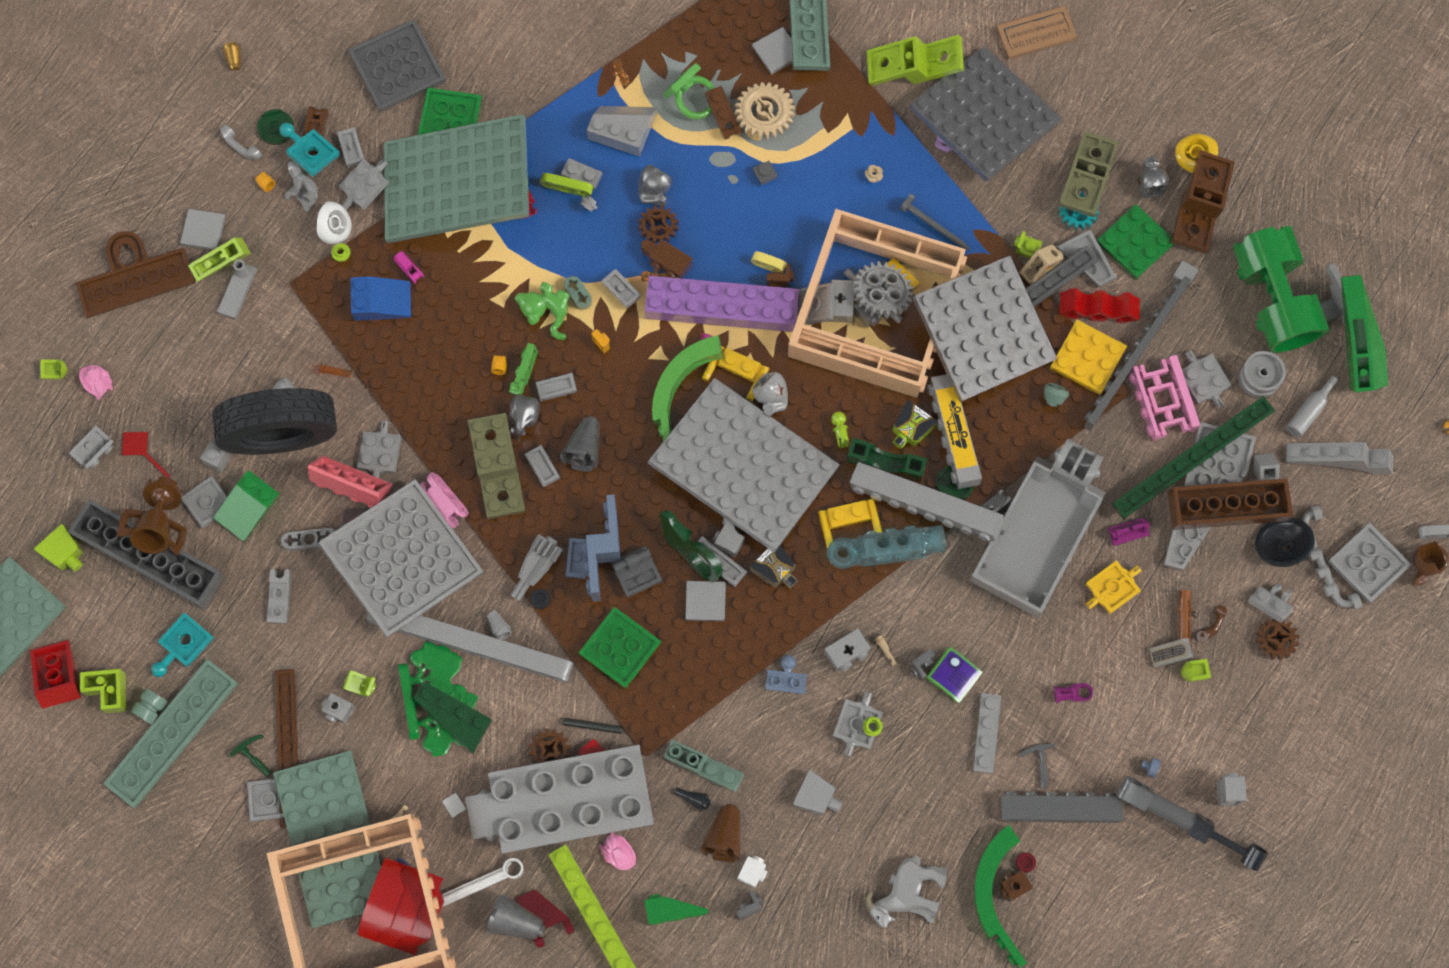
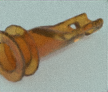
[319,362,352,378]

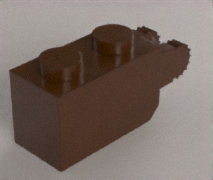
[641,239,693,279]

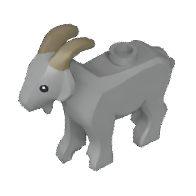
[865,855,948,928]

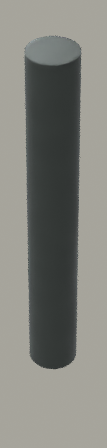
[563,717,623,734]

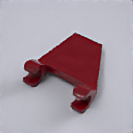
[517,890,575,948]

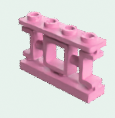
[1129,355,1200,441]

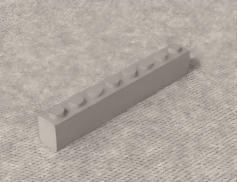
[849,462,1004,542]

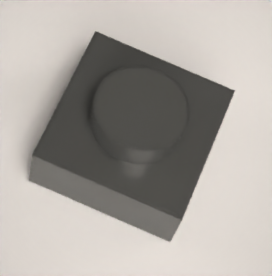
[753,161,778,186]

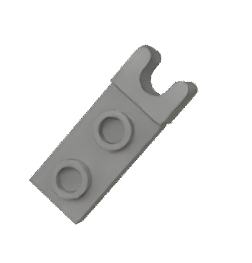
[267,569,292,624]

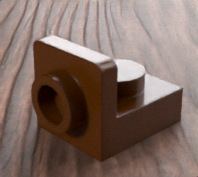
[767,264,794,288]

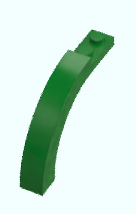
[973,825,1027,968]

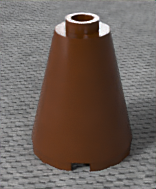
[701,804,741,863]

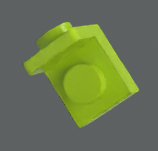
[1014,231,1042,259]

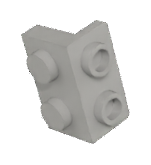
[69,425,114,469]

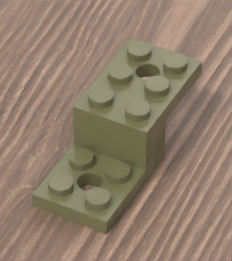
[1058,131,1119,217]
[468,413,526,519]

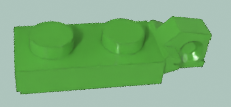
[509,343,538,395]

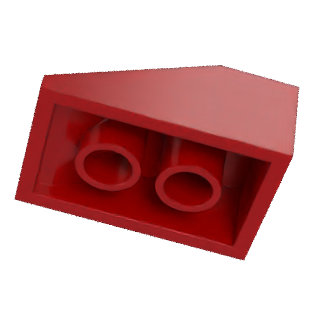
[30,640,81,709]

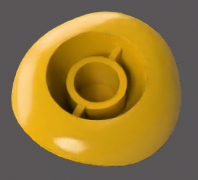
[1175,133,1218,173]

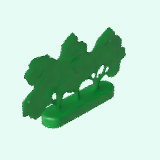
[398,641,478,757]

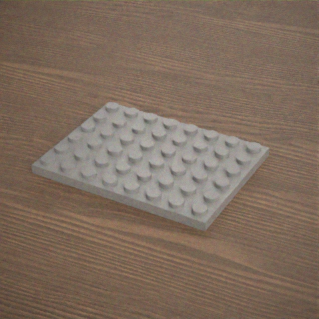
[648,378,839,552]

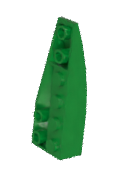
[1341,275,1388,393]

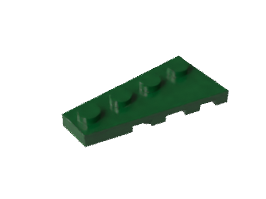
[413,681,492,755]

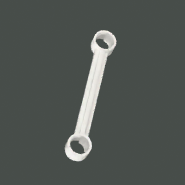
[442,858,524,907]

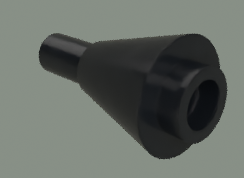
[674,787,711,813]

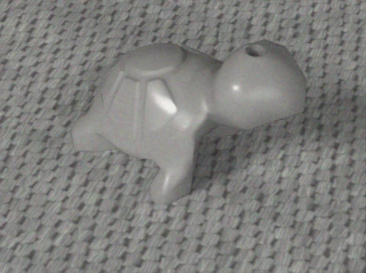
[285,161,318,212]

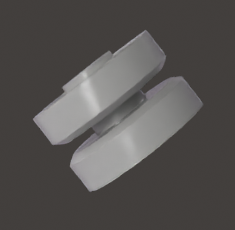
[1238,351,1286,398]

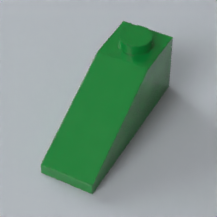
[644,894,709,926]

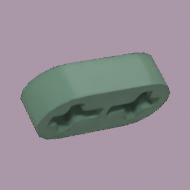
[564,276,592,310]

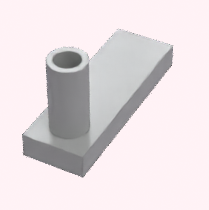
[217,259,257,320]

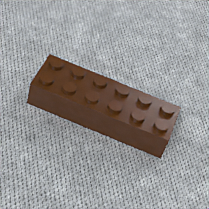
[1168,478,1293,530]

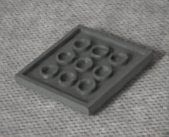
[349,20,446,112]

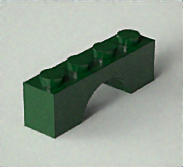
[847,438,927,483]

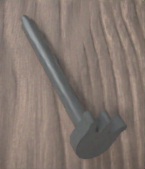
[900,193,970,251]

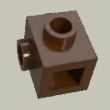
[999,870,1033,902]

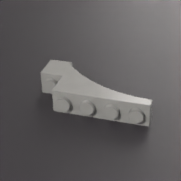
[1286,442,1394,475]

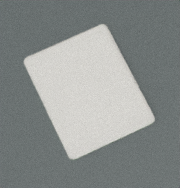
[442,793,466,817]

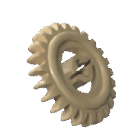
[735,82,795,140]

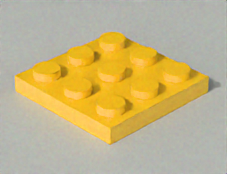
[1050,320,1127,395]

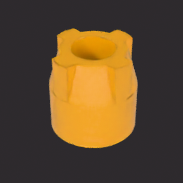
[255,171,276,192]
[491,355,507,375]

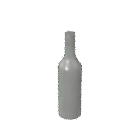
[1285,376,1338,438]

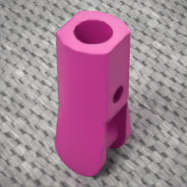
[394,251,424,284]

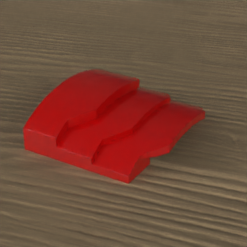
[357,857,445,955]

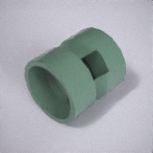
[130,688,168,725]

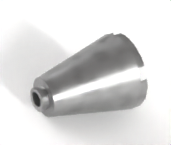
[560,416,600,472]
[486,894,545,940]

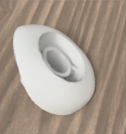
[317,201,352,244]

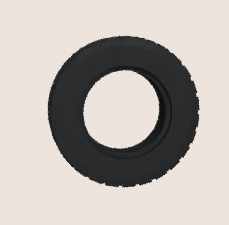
[212,388,337,455]

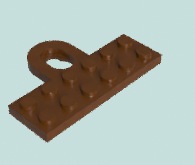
[76,231,196,319]

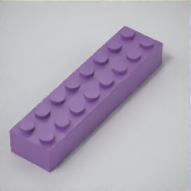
[645,276,799,332]

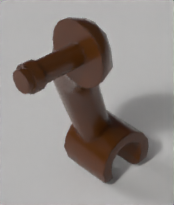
[1196,605,1227,642]

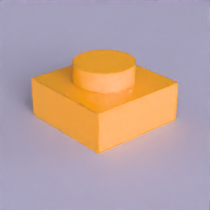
[591,329,610,353]

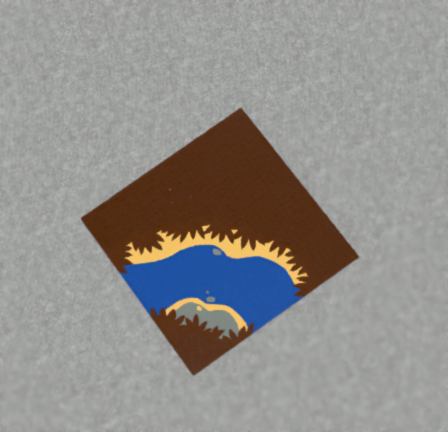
[290,0,1131,756]

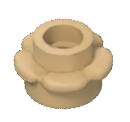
[865,165,883,183]

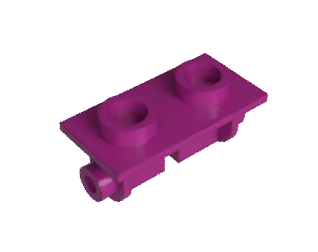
[1107,517,1150,546]

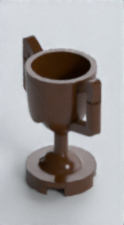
[116,477,187,555]

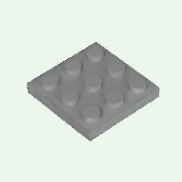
[1328,523,1412,604]

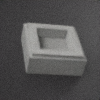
[1172,260,1199,287]

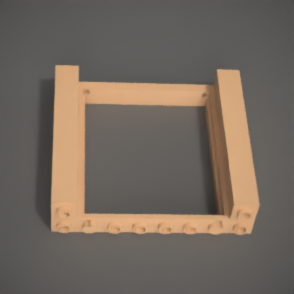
[788,209,967,398]
[267,814,456,968]

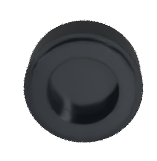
[531,589,551,610]

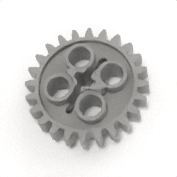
[852,261,914,319]

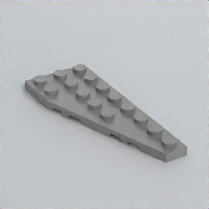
[1163,422,1256,571]

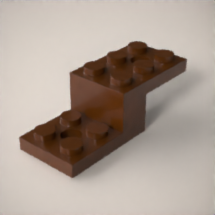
[1171,150,1235,254]

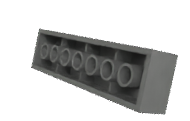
[68,499,225,610]

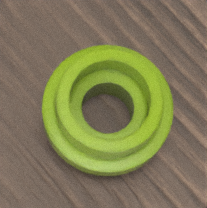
[331,243,351,262]
[863,717,883,737]

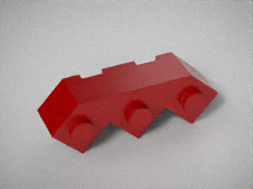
[1059,288,1140,323]

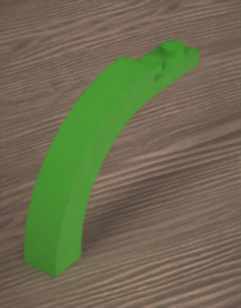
[652,335,723,446]

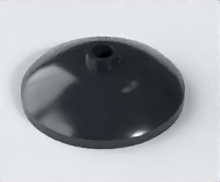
[1255,518,1315,567]

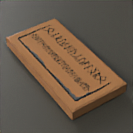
[996,6,1077,60]

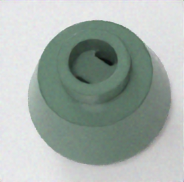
[1044,383,1069,407]

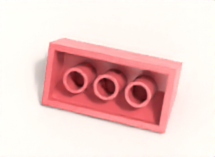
[308,456,393,508]

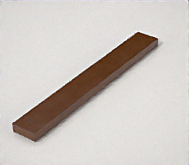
[274,669,298,828]

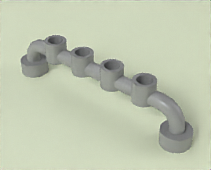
[1301,504,1362,610]

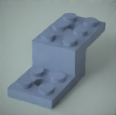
[583,495,621,602]

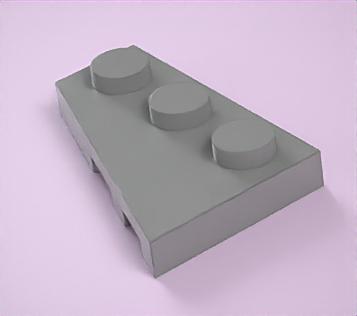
[1057,230,1116,288]

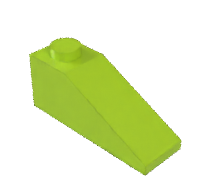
[188,237,251,282]

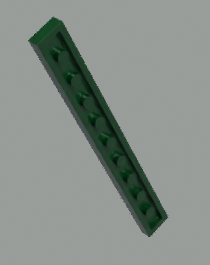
[1111,396,1275,520]

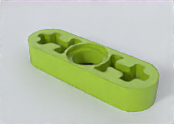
[539,173,594,197]

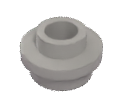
[580,196,598,212]

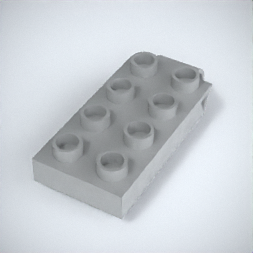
[970,438,1106,618]
[465,745,654,853]

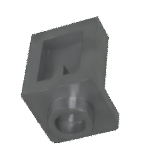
[910,649,936,681]
[736,890,763,921]

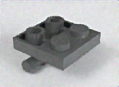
[611,546,662,598]

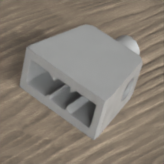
[792,770,843,816]

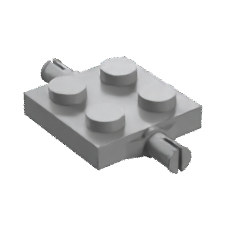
[339,158,389,210]
[1182,350,1232,409]
[357,421,402,478]
[833,692,883,758]

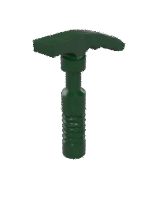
[229,734,272,777]

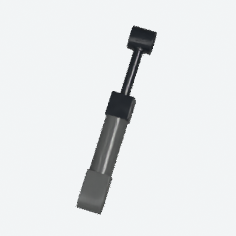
[1116,776,1268,871]

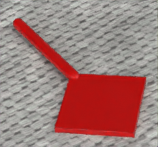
[122,432,170,478]

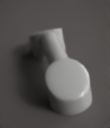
[220,124,263,161]

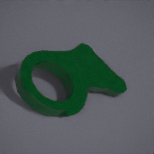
[659,510,723,582]

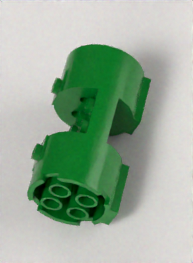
[1233,225,1329,353]

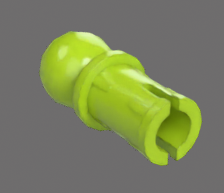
[831,411,850,448]

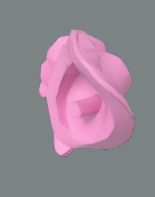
[79,365,113,400]
[599,832,636,870]

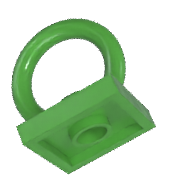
[662,63,715,120]

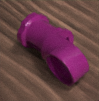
[1054,683,1093,704]

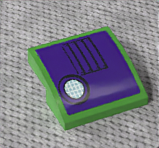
[926,647,982,703]

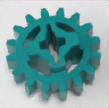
[1058,191,1100,231]

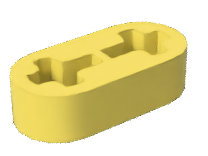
[751,251,787,274]

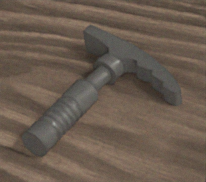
[1018,743,1055,789]

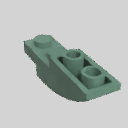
[663,740,744,793]

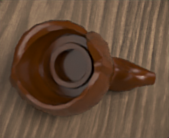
[1412,541,1449,587]

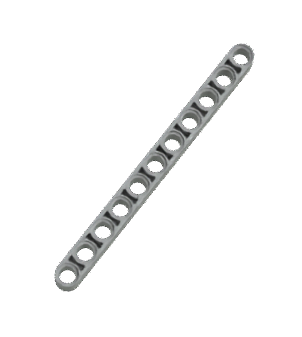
[365,613,574,683]

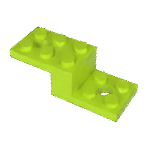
[867,35,964,86]

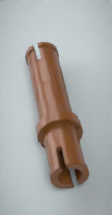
[1177,590,1193,646]

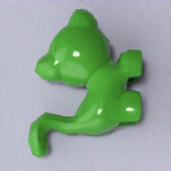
[515,281,569,340]

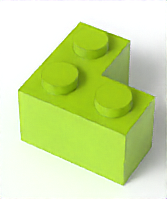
[80,669,127,714]

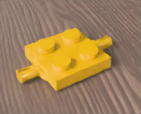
[1085,560,1142,615]

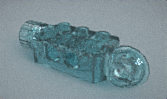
[827,525,946,569]

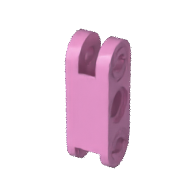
[420,472,469,528]

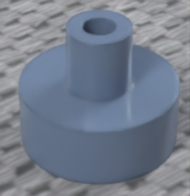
[1141,757,1161,778]

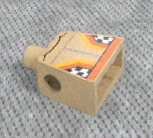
[1019,245,1064,285]

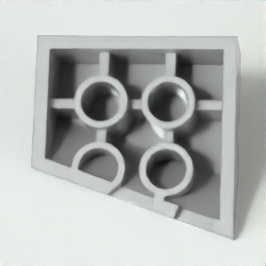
[587,106,659,157]

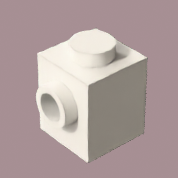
[737,855,768,889]

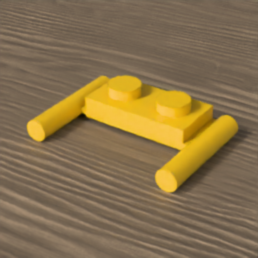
[702,346,769,402]
[818,499,883,549]

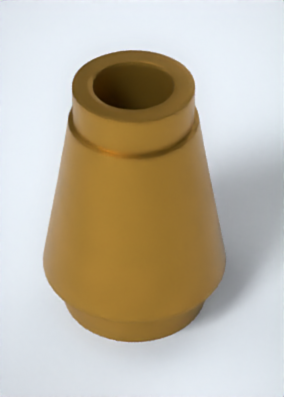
[222,42,241,71]

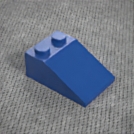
[351,277,411,321]

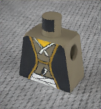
[750,546,798,589]

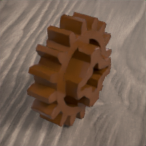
[638,205,678,244]
[1256,618,1300,661]
[528,729,571,764]

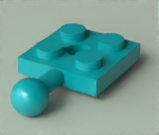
[279,123,340,177]
[151,612,214,677]

